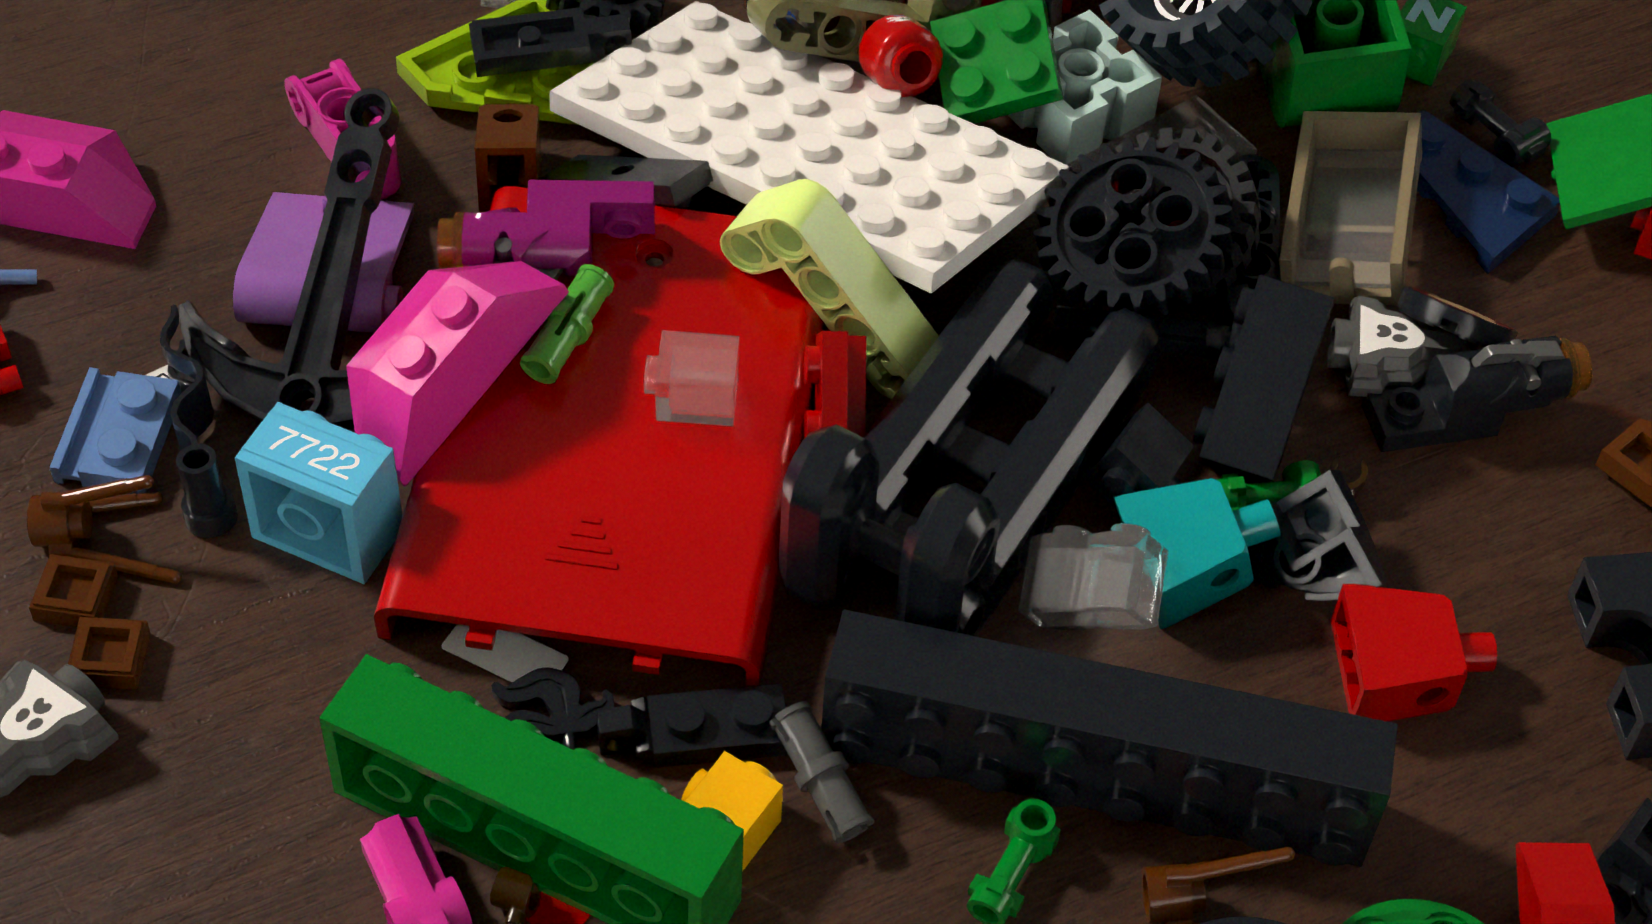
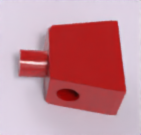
[1330,584,1497,722]

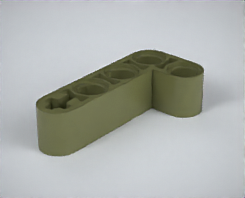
[747,0,982,62]

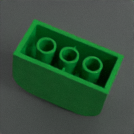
[1258,0,1411,128]

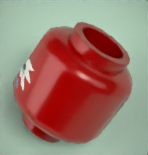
[859,14,943,97]

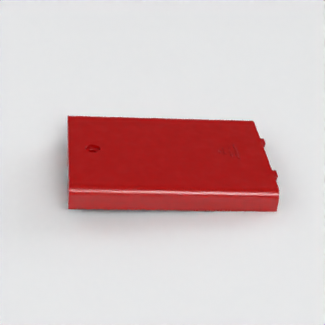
[374,186,827,686]

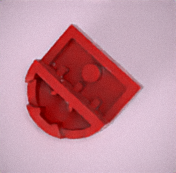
[803,331,867,439]

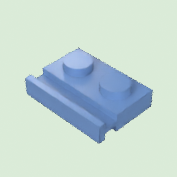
[49,367,181,494]

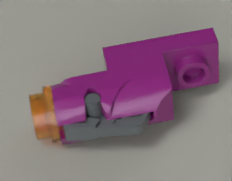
[437,180,655,280]

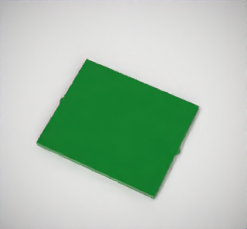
[1546,93,1652,229]

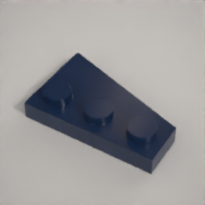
[1400,109,1560,274]

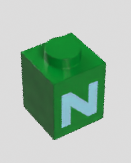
[1400,0,1467,86]

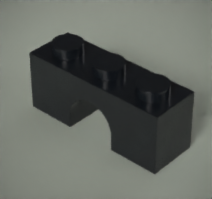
[1567,552,1652,760]

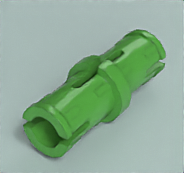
[520,264,614,384]

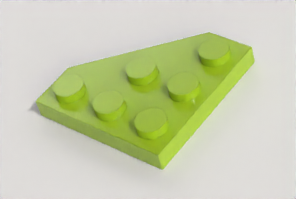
[396,0,594,125]

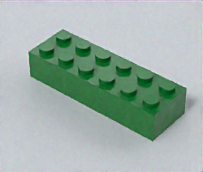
[319,654,744,924]

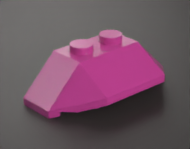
[0,110,156,249]
[346,261,569,487]

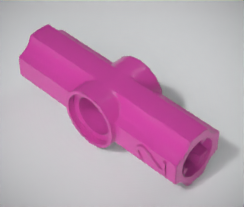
[360,814,473,924]

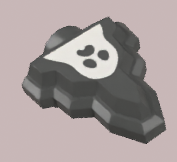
[1327,296,1477,397]
[0,660,119,797]

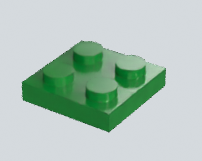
[930,0,1064,124]

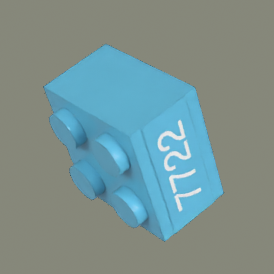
[235,402,403,585]

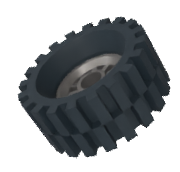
[1099,0,1312,87]

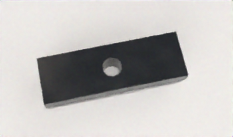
[540,155,713,209]

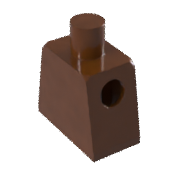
[474,103,542,213]

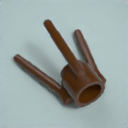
[27,475,182,584]
[1142,847,1295,924]

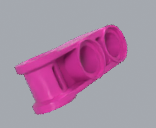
[284,59,402,200]

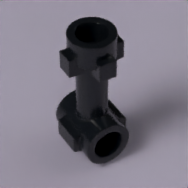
[1449,79,1551,167]

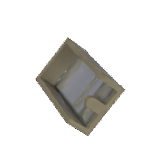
[1279,111,1422,306]

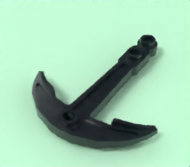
[179,88,399,430]

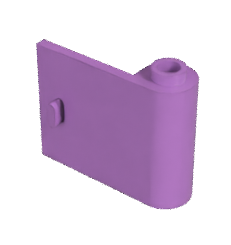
[233,192,414,333]

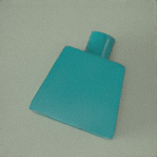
[1114,478,1281,630]

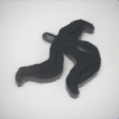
[491,667,614,750]

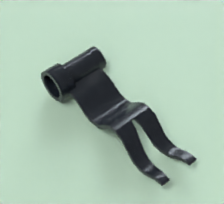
[160,305,238,538]

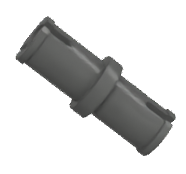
[770,701,874,844]

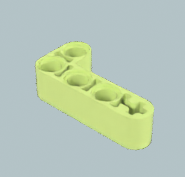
[719,179,939,399]

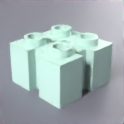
[1008,10,1162,168]

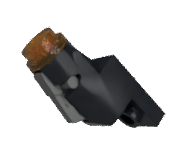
[1361,335,1592,452]

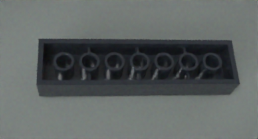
[821,609,1398,867]

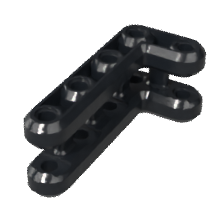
[778,258,1164,637]

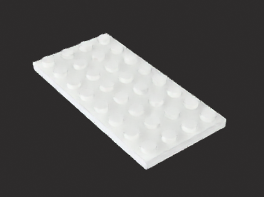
[550,1,1069,294]

